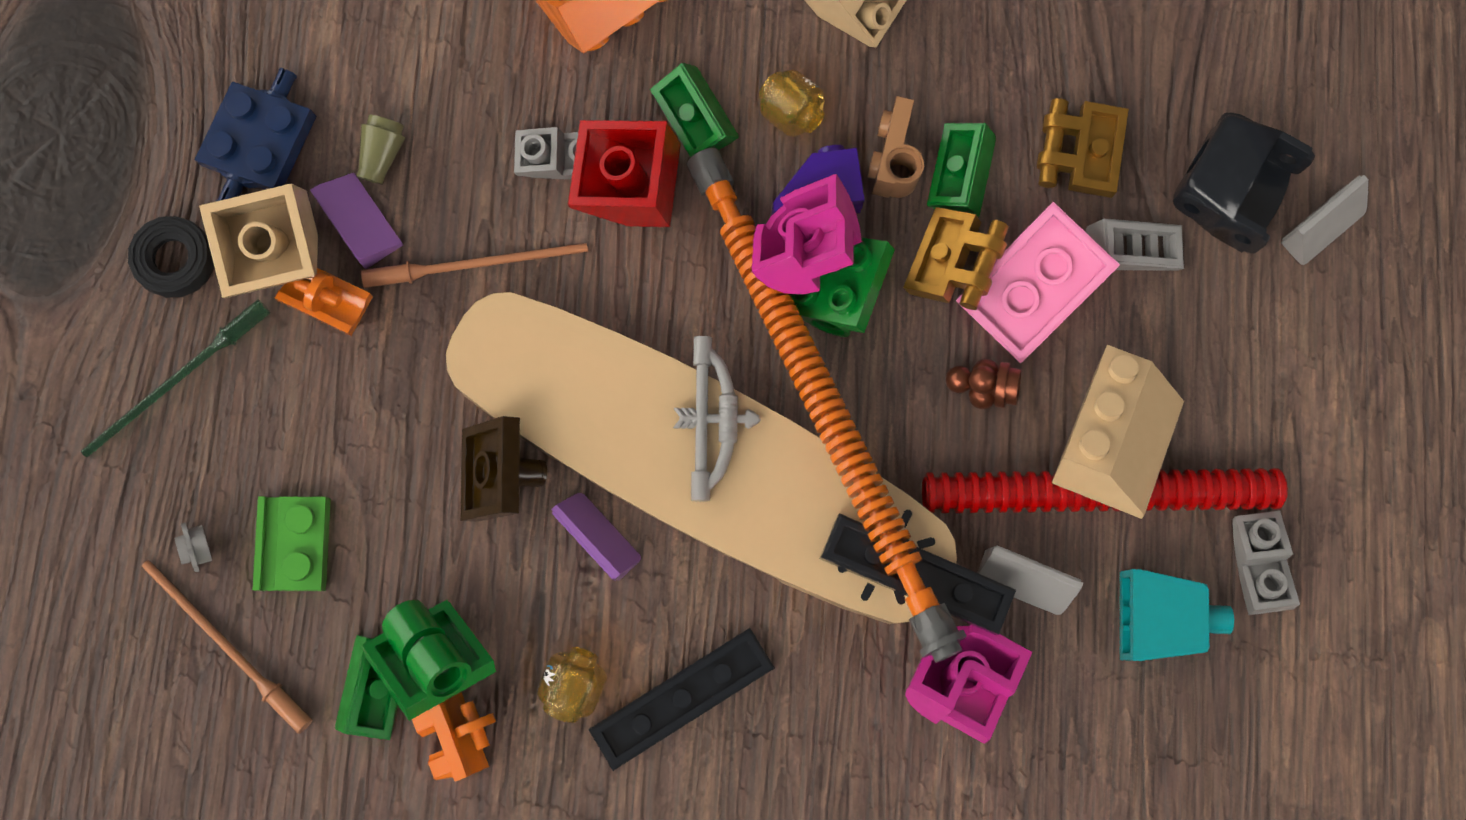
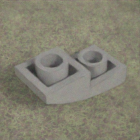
[514,127,578,179]
[1232,510,1300,615]

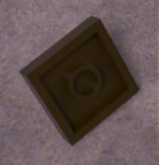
[460,416,547,522]

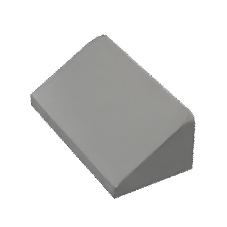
[1281,175,1369,265]
[977,545,1083,615]

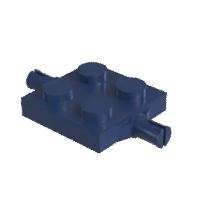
[194,67,317,201]

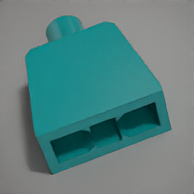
[1120,569,1234,661]

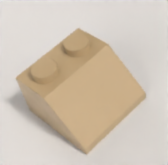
[199,183,318,298]

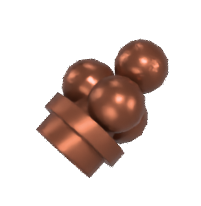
[945,359,1022,410]

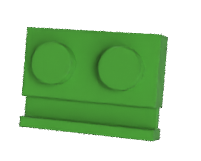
[252,496,331,591]

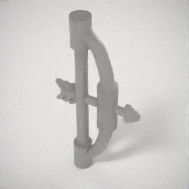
[673,336,761,502]

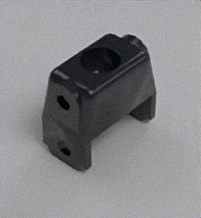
[1173,112,1315,254]

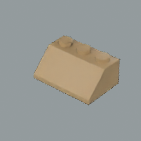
[1052,345,1184,519]

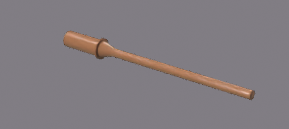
[361,243,588,288]
[142,560,313,734]

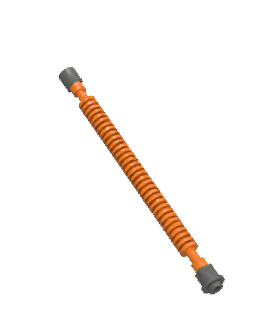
[687,148,967,663]

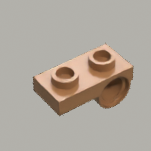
[867,96,924,198]

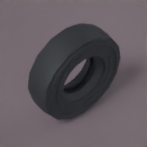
[128,216,214,298]

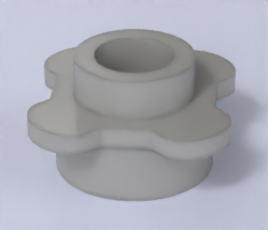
[174,522,212,572]

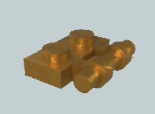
[1037,98,1129,198]
[903,207,1009,310]

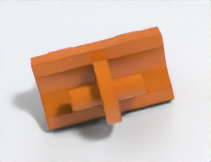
[275,268,373,336]
[412,692,496,782]

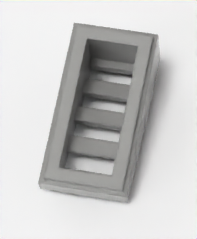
[1086,218,1184,271]

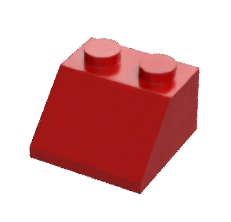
[568,120,681,227]

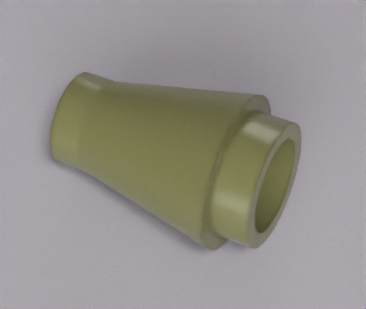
[356,114,405,185]

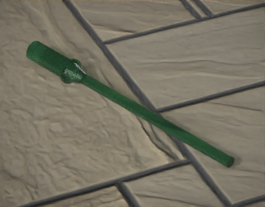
[81,299,271,457]

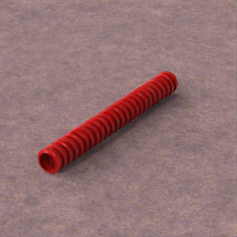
[922,468,1288,514]

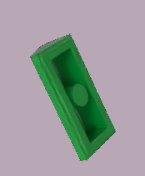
[650,63,739,157]
[927,123,996,217]
[335,635,398,740]

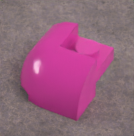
[752,174,862,295]
[905,625,1032,744]

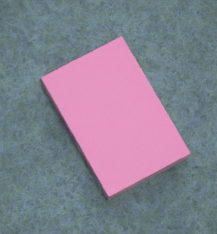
[956,202,1120,364]

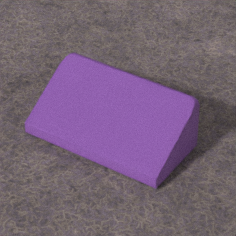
[310,173,403,269]
[551,493,641,581]

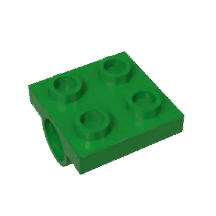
[789,237,895,337]
[362,599,496,721]

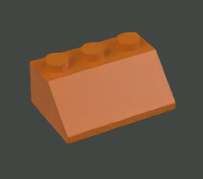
[535,0,667,54]

